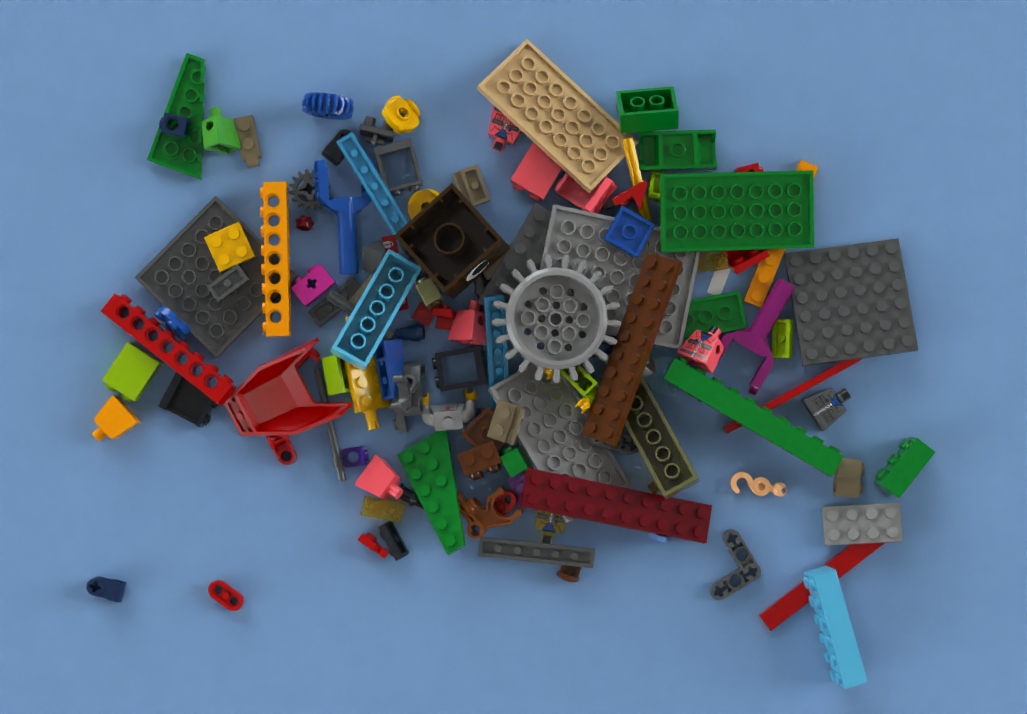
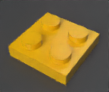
[204,222,256,273]

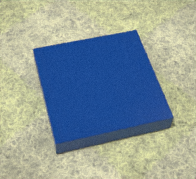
[603,206,656,259]

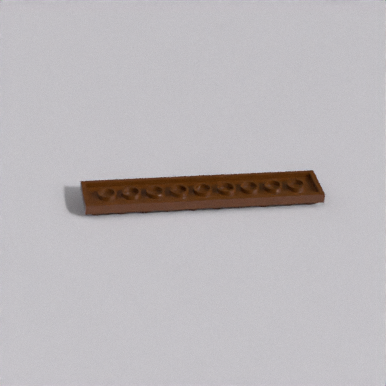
[581,253,683,447]

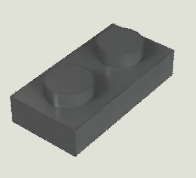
[206,264,250,302]
[389,394,408,433]

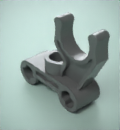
[391,361,425,416]

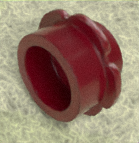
[295,215,314,231]

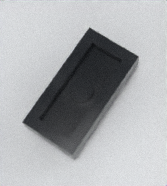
[378,519,409,561]

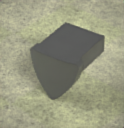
[362,241,385,272]

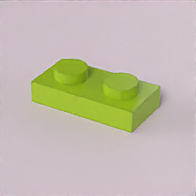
[772,319,793,358]

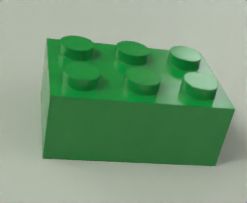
[616,86,679,134]
[874,437,935,498]

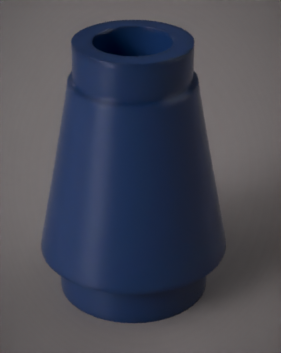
[396,323,425,342]

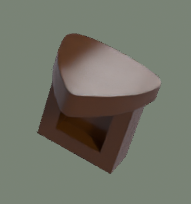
[556,565,581,582]

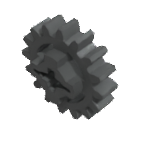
[289,169,331,211]

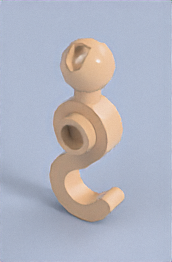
[730,472,787,497]

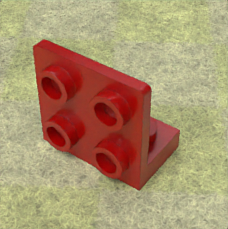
[721,249,770,275]

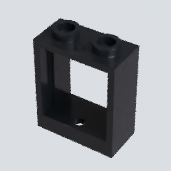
[432,346,487,392]

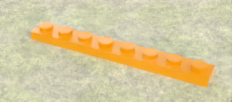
[743,160,818,308]

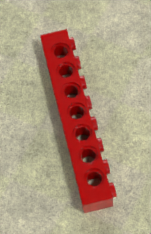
[101,293,237,406]

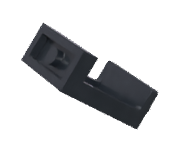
[158,372,218,427]

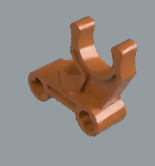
[457,486,524,539]

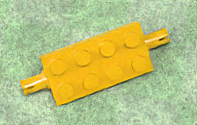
[344,316,390,430]

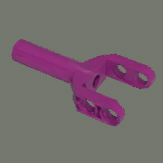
[716,278,795,396]

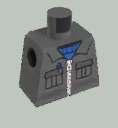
[801,388,851,431]

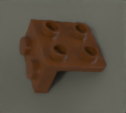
[457,441,504,481]

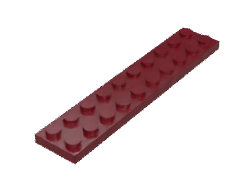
[520,468,712,544]

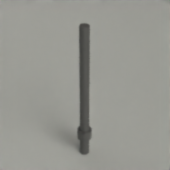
[314,368,346,482]

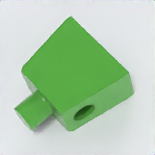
[201,107,242,155]

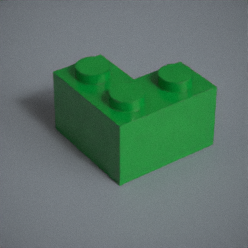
[500,443,532,477]

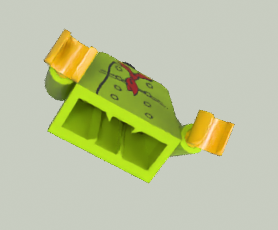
[543,365,598,414]

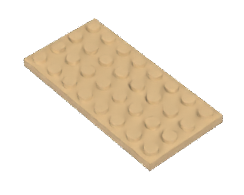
[476,39,639,193]

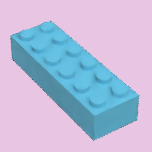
[330,249,422,371]
[803,565,868,689]

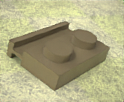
[452,164,491,207]
[487,399,526,446]

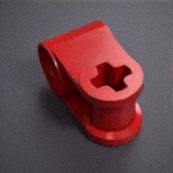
[266,435,297,465]

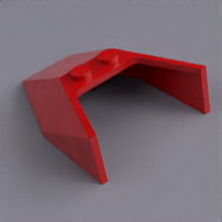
[224,337,353,436]

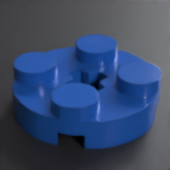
[154,306,191,340]

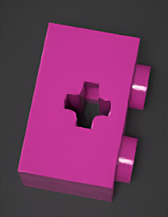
[291,264,337,307]

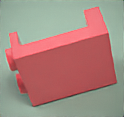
[510,142,562,202]
[555,173,617,214]

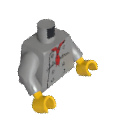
[422,388,477,431]

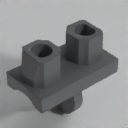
[359,116,394,149]

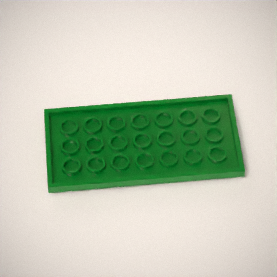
[659,170,814,252]

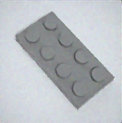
[821,503,903,546]

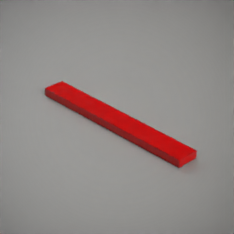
[722,358,862,434]
[759,543,884,631]

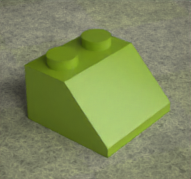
[322,355,350,396]

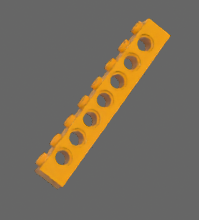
[260,181,292,337]

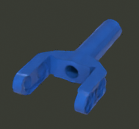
[314,159,374,275]

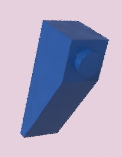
[374,339,405,401]

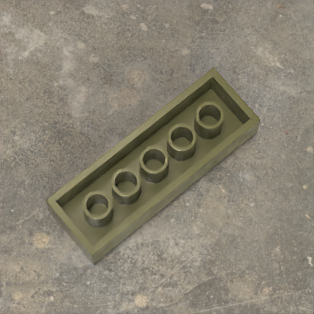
[625,378,700,500]

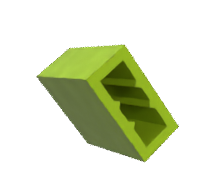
[102,342,163,403]

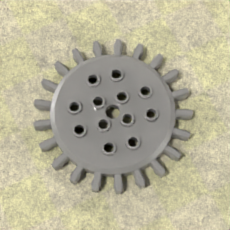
[491,254,621,384]

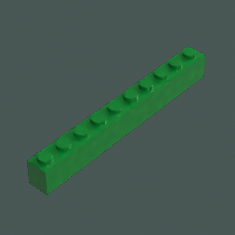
[662,357,844,477]

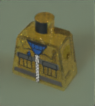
[535,510,566,544]

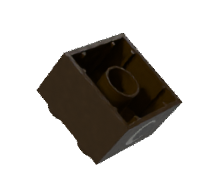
[394,183,511,299]

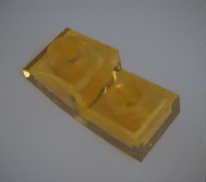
[696,250,729,273]
[361,495,405,523]

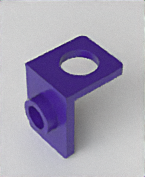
[342,446,369,468]

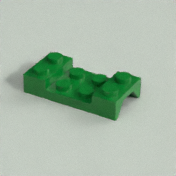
[638,129,717,172]

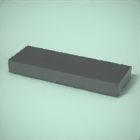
[308,277,360,327]

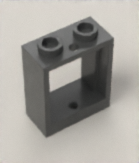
[374,139,423,197]

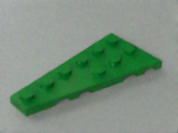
[147,53,206,180]
[397,430,466,555]

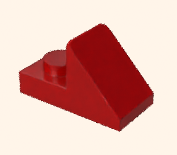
[611,180,648,209]

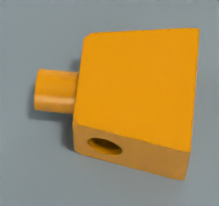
[92,395,141,442]

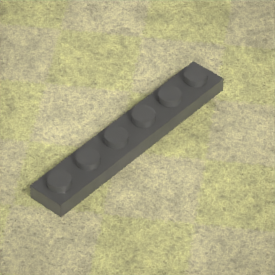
[478,537,595,568]

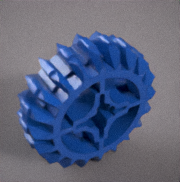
[302,92,354,120]

